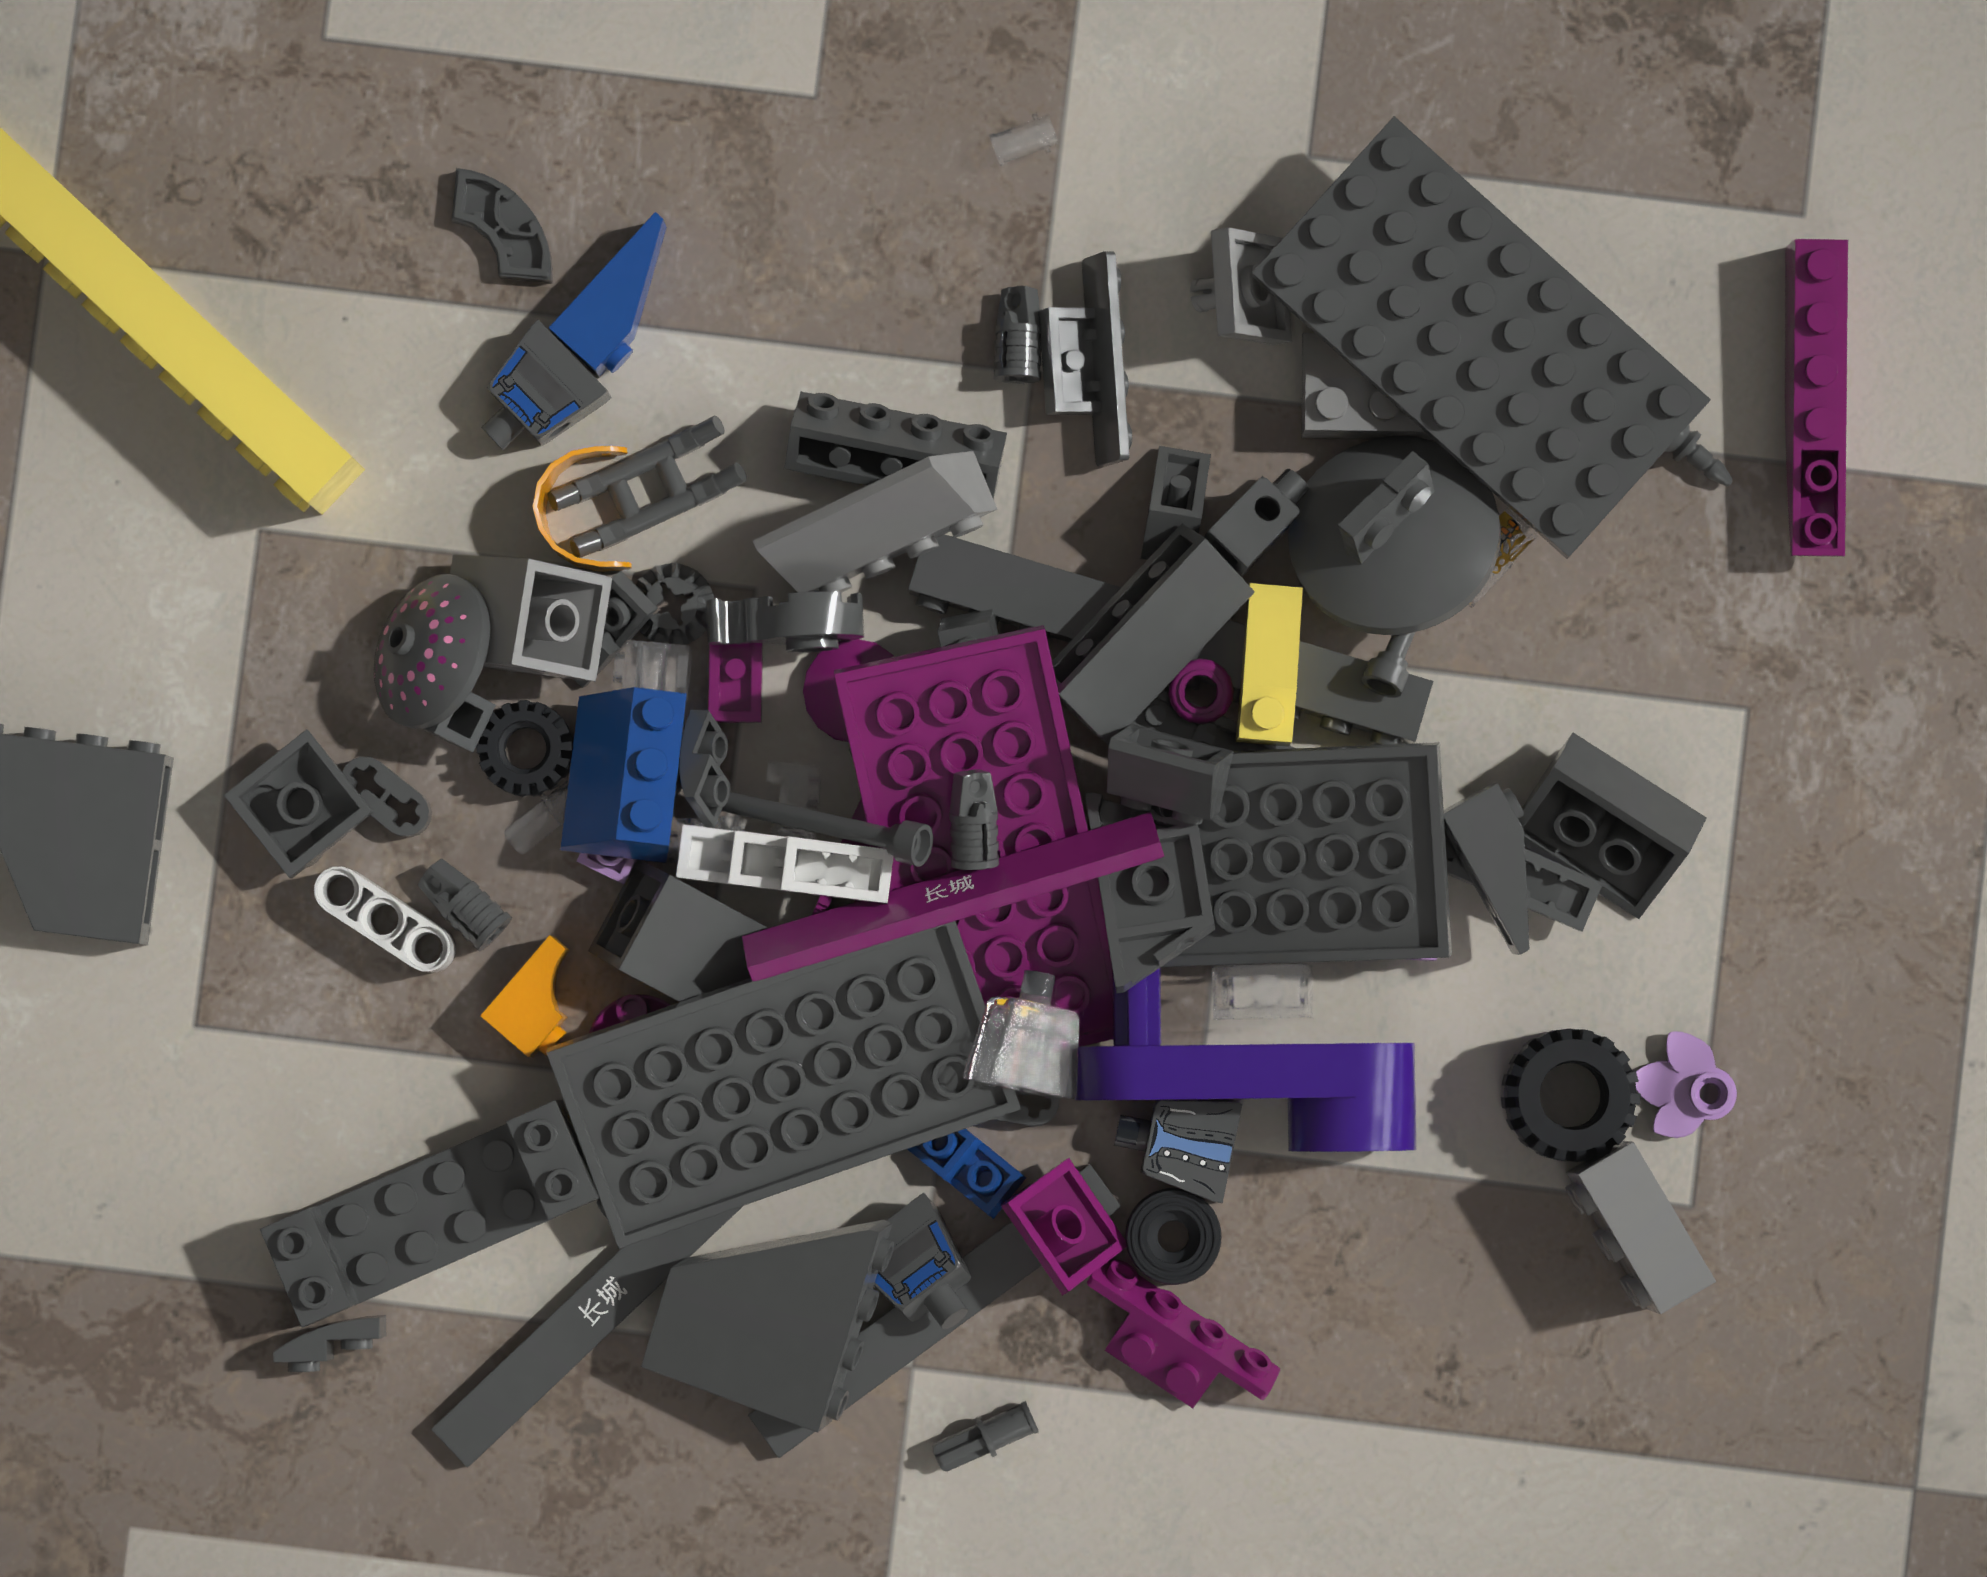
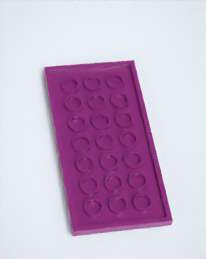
[834,625,1113,1061]

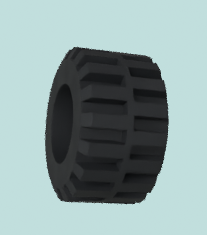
[1501,1028,1641,1162]

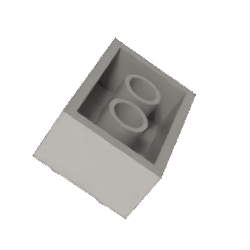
[1565,1141,1716,1314]

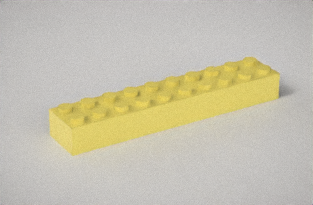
[0,128,365,515]

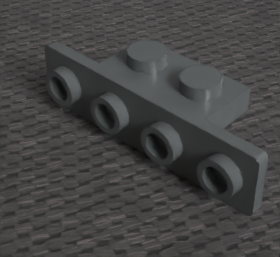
[1039,251,1132,466]

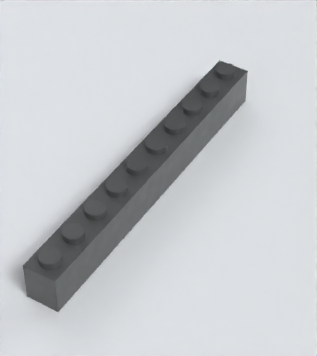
[908,534,1434,745]

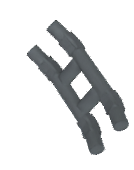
[547,415,747,558]

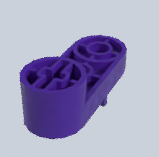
[1074,967,1416,1152]

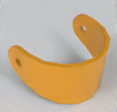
[532,446,632,572]

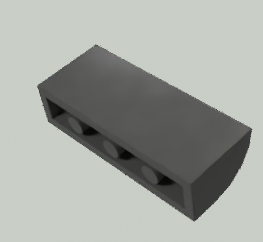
[1052,524,1255,745]

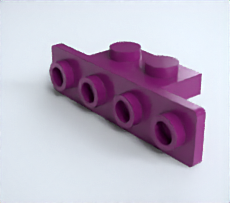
[1086,1258,1280,1409]

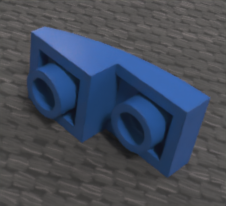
[907,1129,1027,1219]

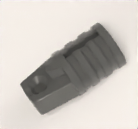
[994,286,1041,384]
[949,769,999,870]
[418,859,512,952]

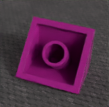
[1001,1158,1127,1296]

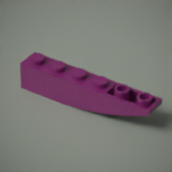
[1785,239,1848,557]

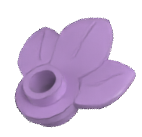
[1635,1031,1737,1138]

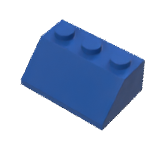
[560,687,687,863]

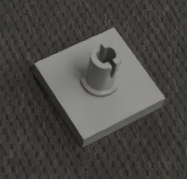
[1190,227,1292,345]

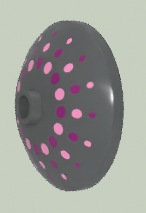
[373,574,490,729]

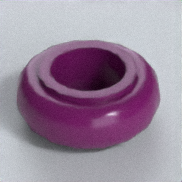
[1168,658,1234,724]

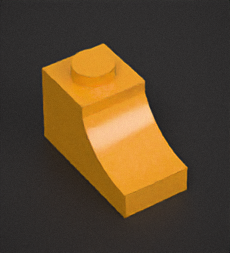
[481,935,570,1058]

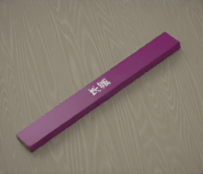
[742,812,1165,982]

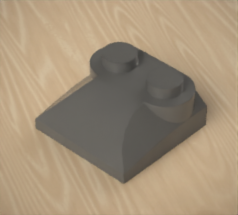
[224,729,373,878]

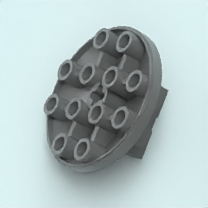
[1288,436,1501,635]

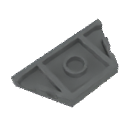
[1085,792,1215,993]

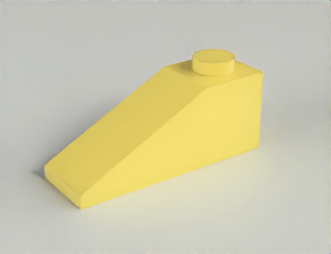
[1236,583,1303,746]

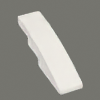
[676,824,894,904]

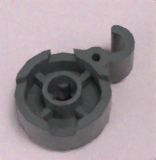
[706,591,864,652]

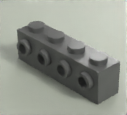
[784,391,1007,500]

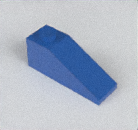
[549,212,667,377]

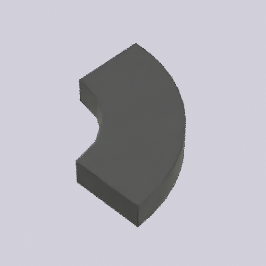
[451,168,553,283]

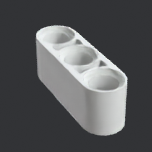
[314,867,456,972]

